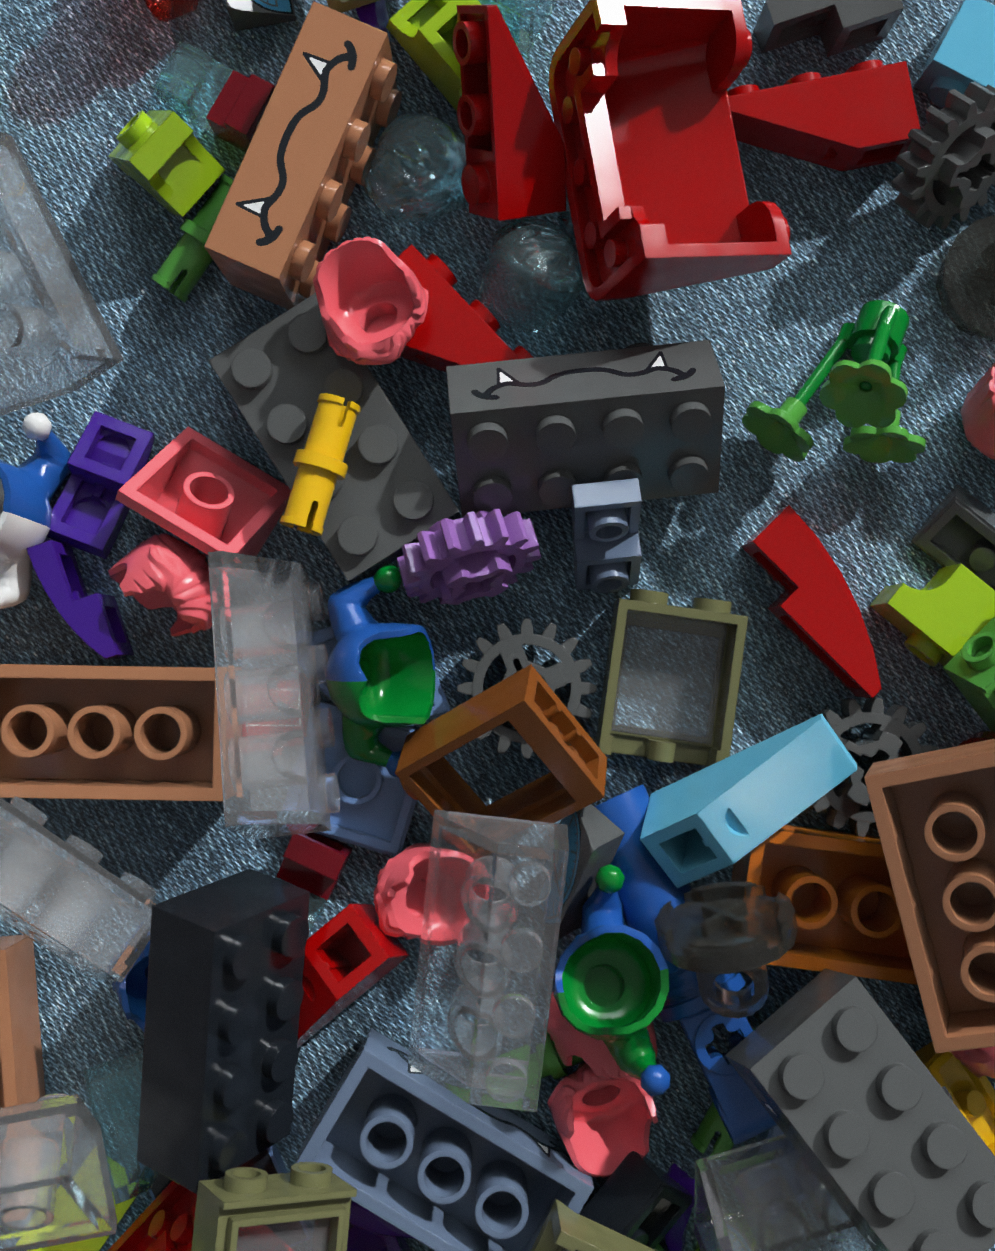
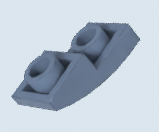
[571,478,642,593]

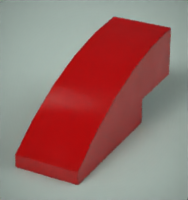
[741,505,882,698]

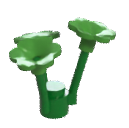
[742,300,926,463]

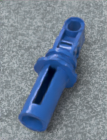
[594,784,777,1145]

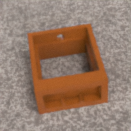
[395,664,608,862]

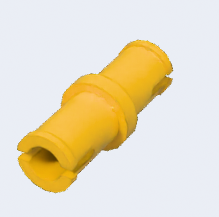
[279,393,361,536]

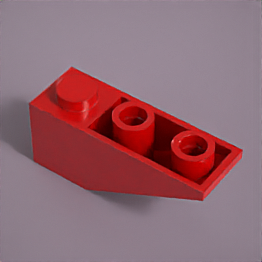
[453,5,566,221]
[727,60,921,172]
[398,244,534,373]
[297,904,409,1048]

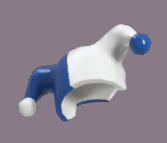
[0,413,71,609]

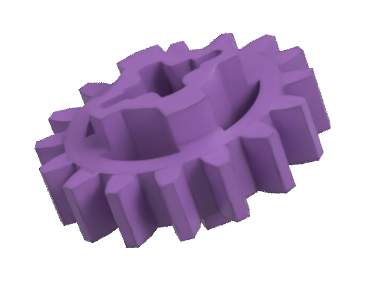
[397,509,541,605]

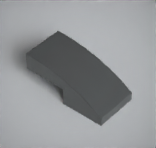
[754,0,904,57]

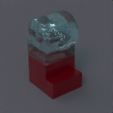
[152,42,275,153]
[276,827,353,938]

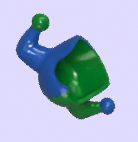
[326,565,435,778]
[553,864,670,1096]

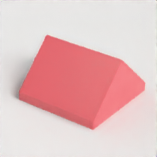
[115,426,291,574]

